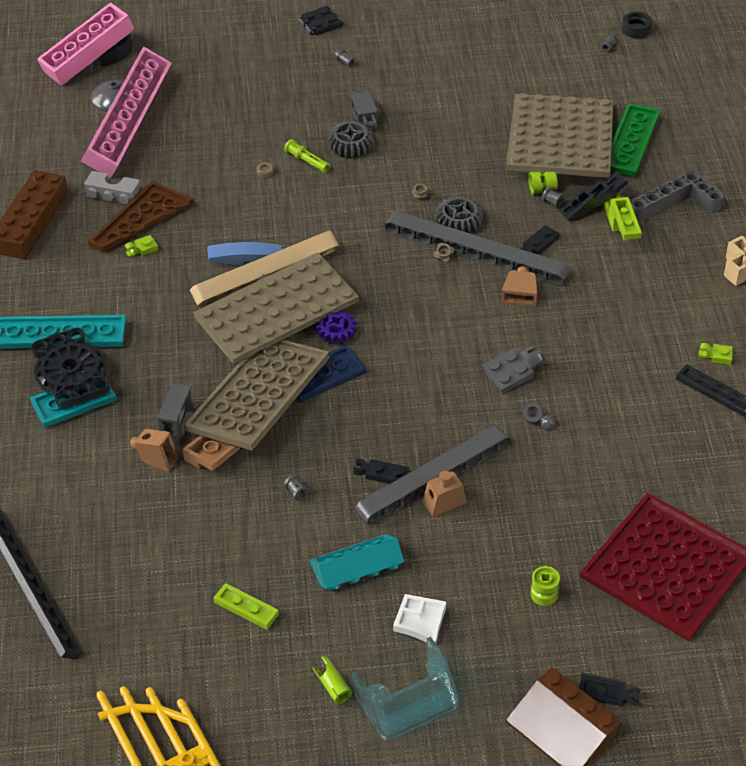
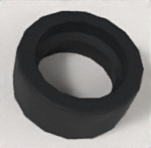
[622,11,653,39]

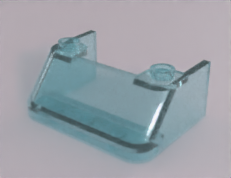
[352,636,459,740]

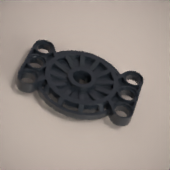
[31,328,110,409]

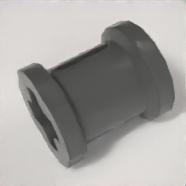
[542,187,565,208]
[284,474,310,501]

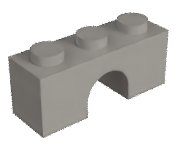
[84,171,141,205]

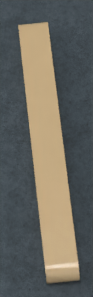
[190,231,339,307]

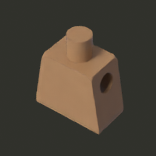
[501,267,537,307]
[130,429,179,472]
[423,470,467,517]

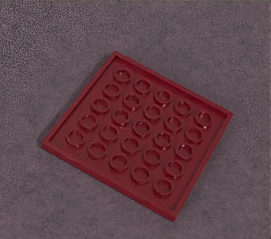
[580,492,746,641]

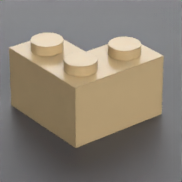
[724,236,746,286]

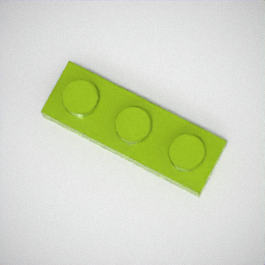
[213,583,279,630]

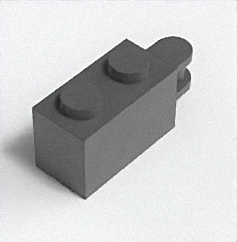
[351,91,380,129]

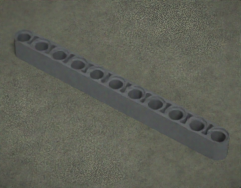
[384,211,570,286]

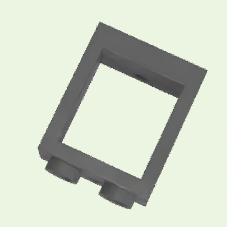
[157,383,194,446]

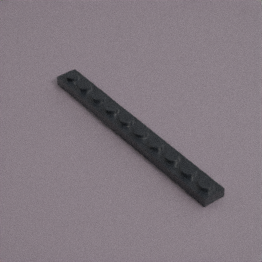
[0,510,82,659]

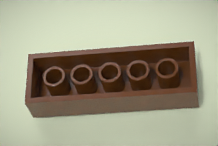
[0,170,69,260]

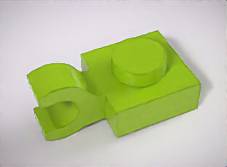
[125,235,158,257]
[698,343,732,365]

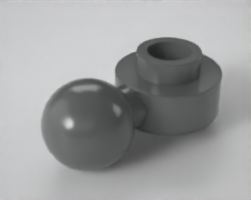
[522,403,556,430]

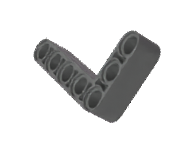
[631,171,724,221]

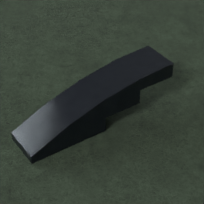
[559,171,629,222]

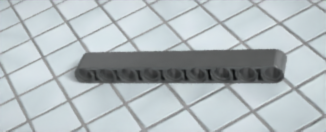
[355,425,511,525]

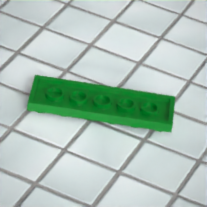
[610,103,660,177]

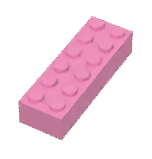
[37,3,135,86]

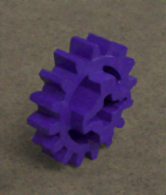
[316,311,356,344]

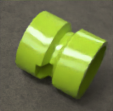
[528,172,558,194]
[531,566,560,606]

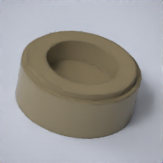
[256,162,274,178]

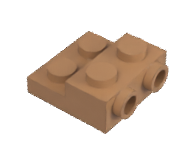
[183,435,240,471]

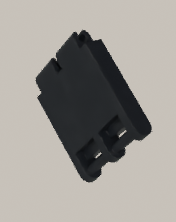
[299,6,344,35]

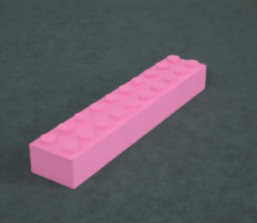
[81,46,172,178]

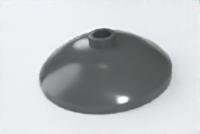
[91,79,125,112]

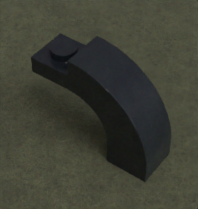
[98,33,132,67]

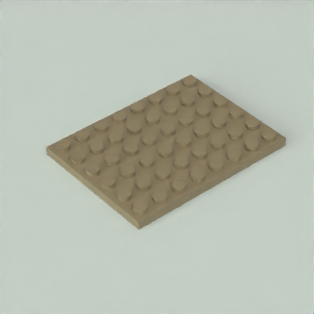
[506,93,613,178]

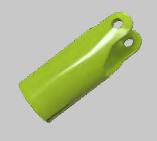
[312,655,352,704]

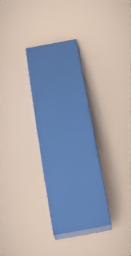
[207,242,282,266]

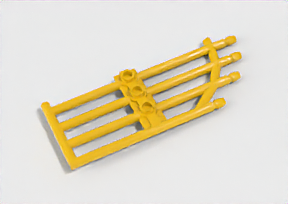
[97,686,221,766]

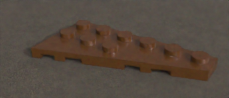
[88,181,194,252]

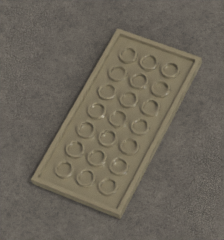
[193,252,359,364]
[184,340,330,451]

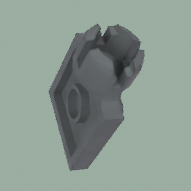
[482,346,543,394]

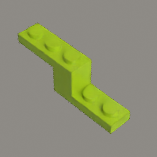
[603,192,642,240]

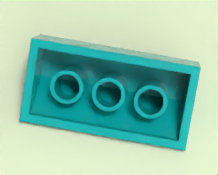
[309,534,404,591]

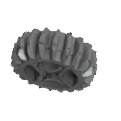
[328,120,373,158]
[436,196,483,233]

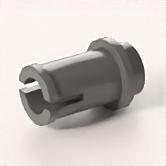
[601,33,617,52]
[335,49,355,67]

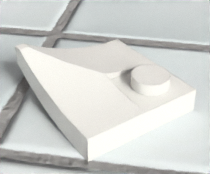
[393,594,446,646]

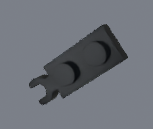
[520,225,559,255]
[353,459,409,484]
[579,672,641,705]

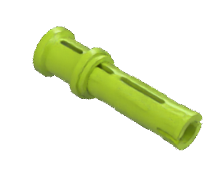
[284,139,330,173]

